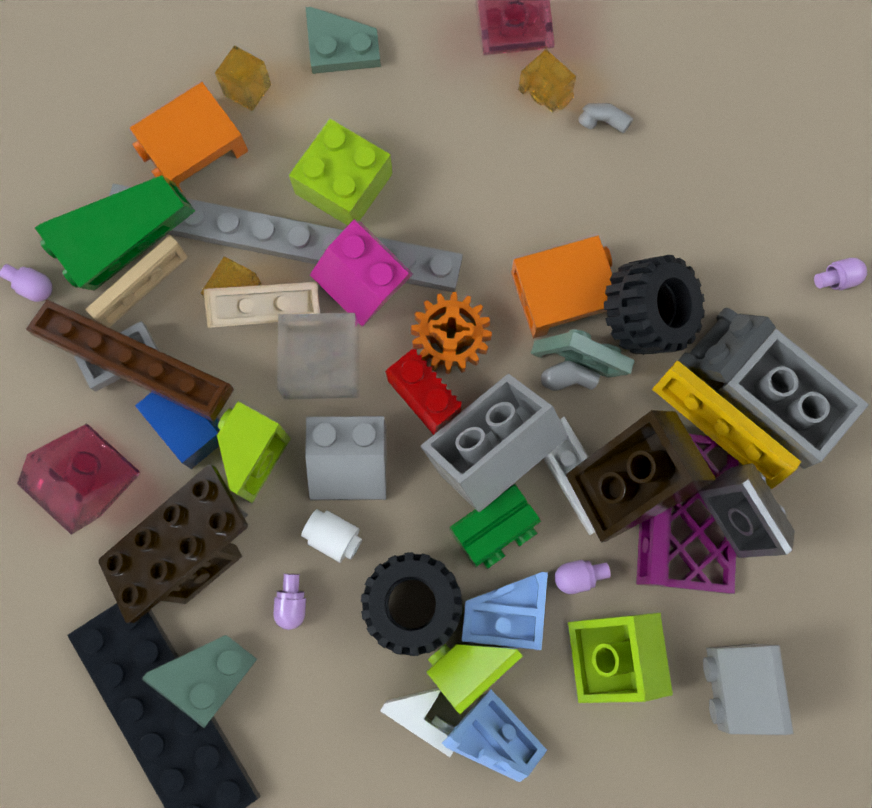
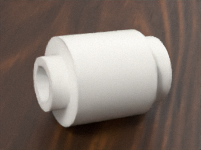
[301,509,362,563]

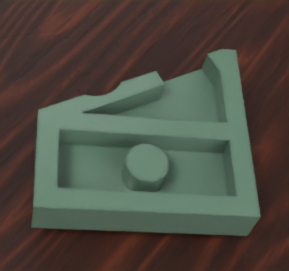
[306,7,381,74]
[531,329,635,378]
[143,635,257,728]

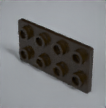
[98,464,248,623]

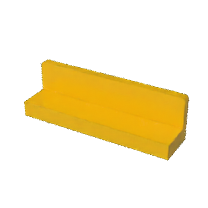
[652,360,801,489]

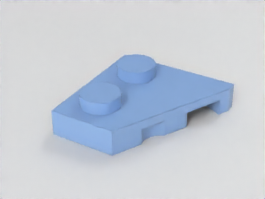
[461,572,548,650]
[442,689,547,782]

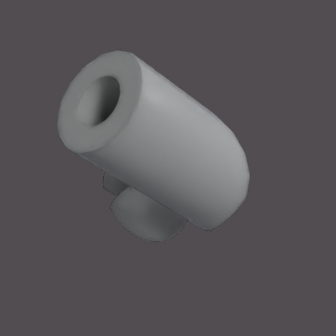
[579,103,633,134]
[541,361,600,391]

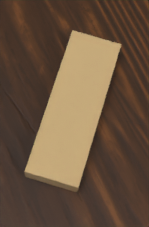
[85,235,188,328]
[204,282,321,328]

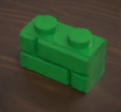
[449,484,541,569]

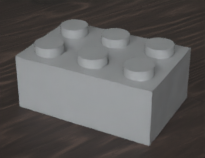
[717,329,869,469]
[421,374,569,512]

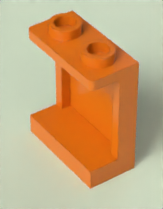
[130,82,248,193]
[511,235,613,338]

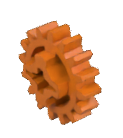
[411,292,492,374]

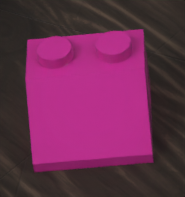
[310,219,413,327]

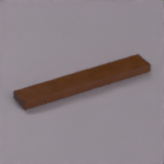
[26,299,234,422]

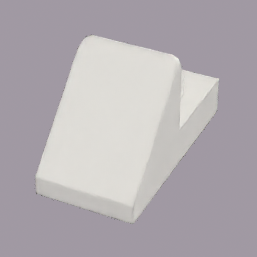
[380,688,455,757]

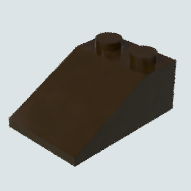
[565,410,716,543]

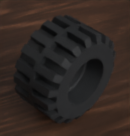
[604,255,705,355]
[361,552,462,656]

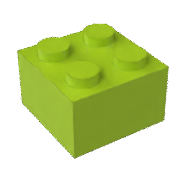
[289,119,393,226]

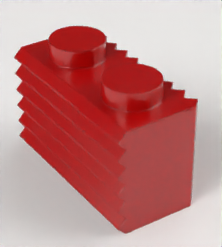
[385,349,462,435]

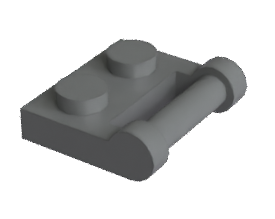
[678,308,776,383]

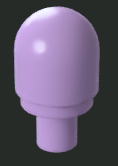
[814,258,867,290]
[0,264,53,302]
[555,560,611,594]
[273,573,306,630]

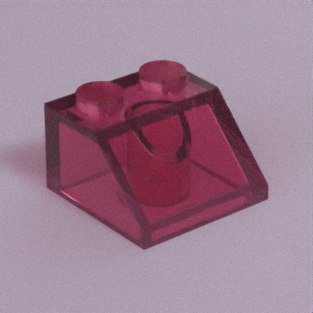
[475,0,555,56]
[17,424,140,535]

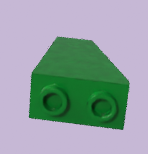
[35,175,195,291]

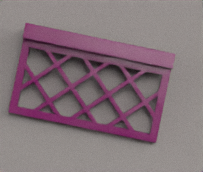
[636,434,739,594]

